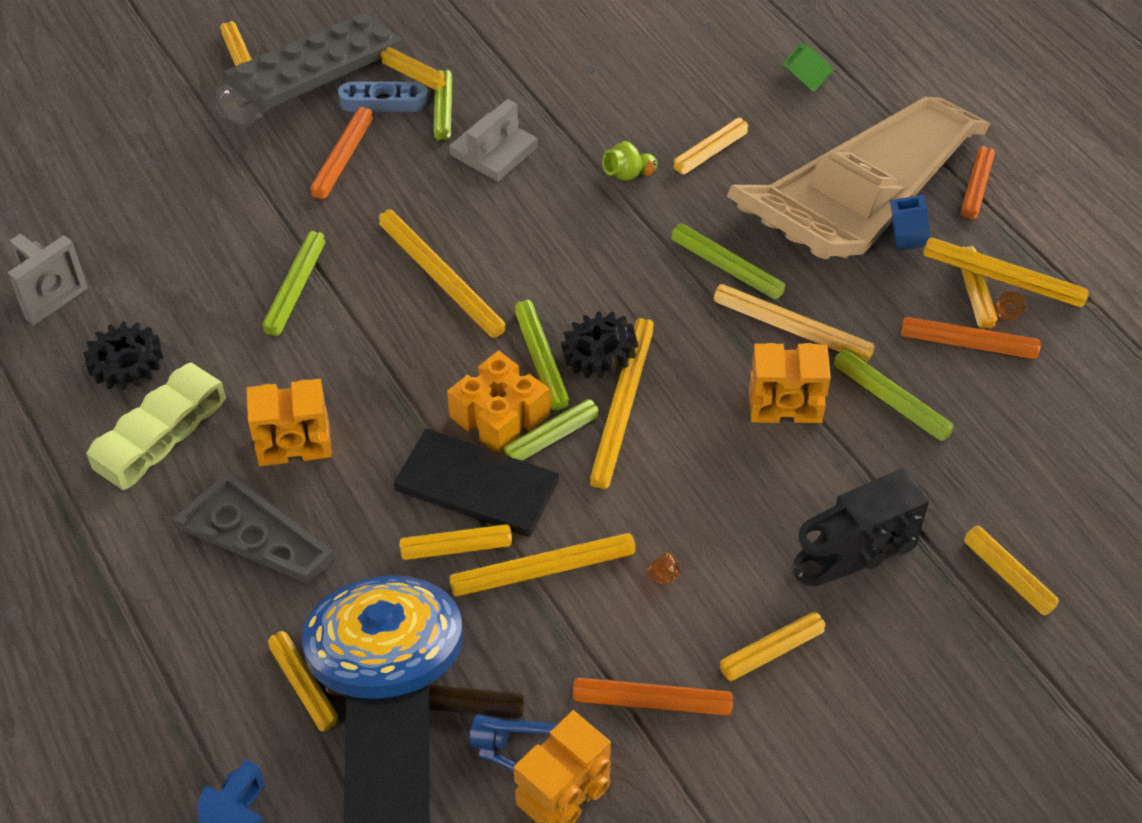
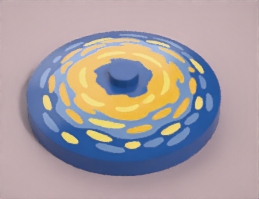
[302,576,463,699]

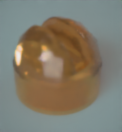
[995,291,1026,321]
[646,550,680,584]

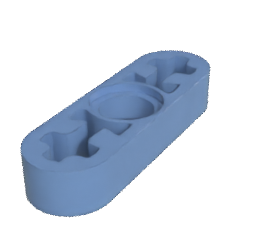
[338,82,428,112]

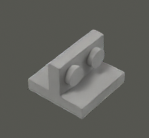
[449,99,538,182]
[8,233,88,326]

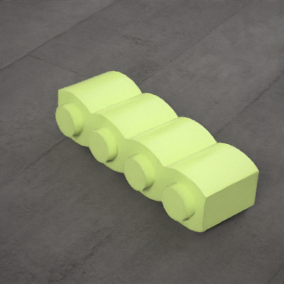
[86,362,226,490]

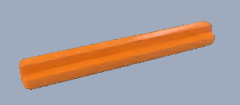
[310,107,373,200]
[901,317,1041,359]
[573,678,733,716]

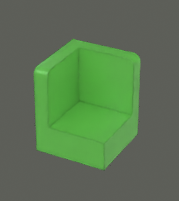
[781,42,834,91]

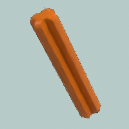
[960,146,995,220]

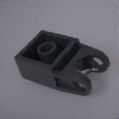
[793,468,929,586]

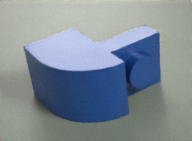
[890,195,930,251]
[198,759,265,823]

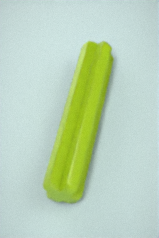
[433,70,452,140]
[504,399,599,461]

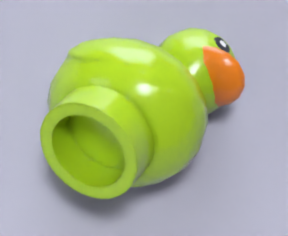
[602,141,657,181]

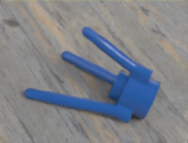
[469,714,558,772]

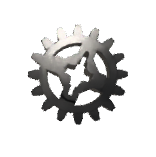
[561,311,638,378]
[83,321,164,390]

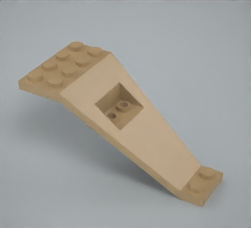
[727,97,991,259]

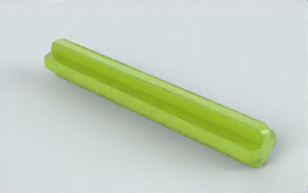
[672,223,785,300]
[262,231,325,336]
[515,300,569,411]
[834,349,954,441]

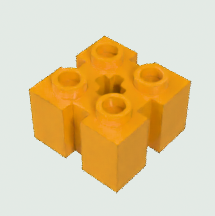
[749,343,831,423]
[447,350,550,454]
[246,379,332,467]
[513,710,611,823]

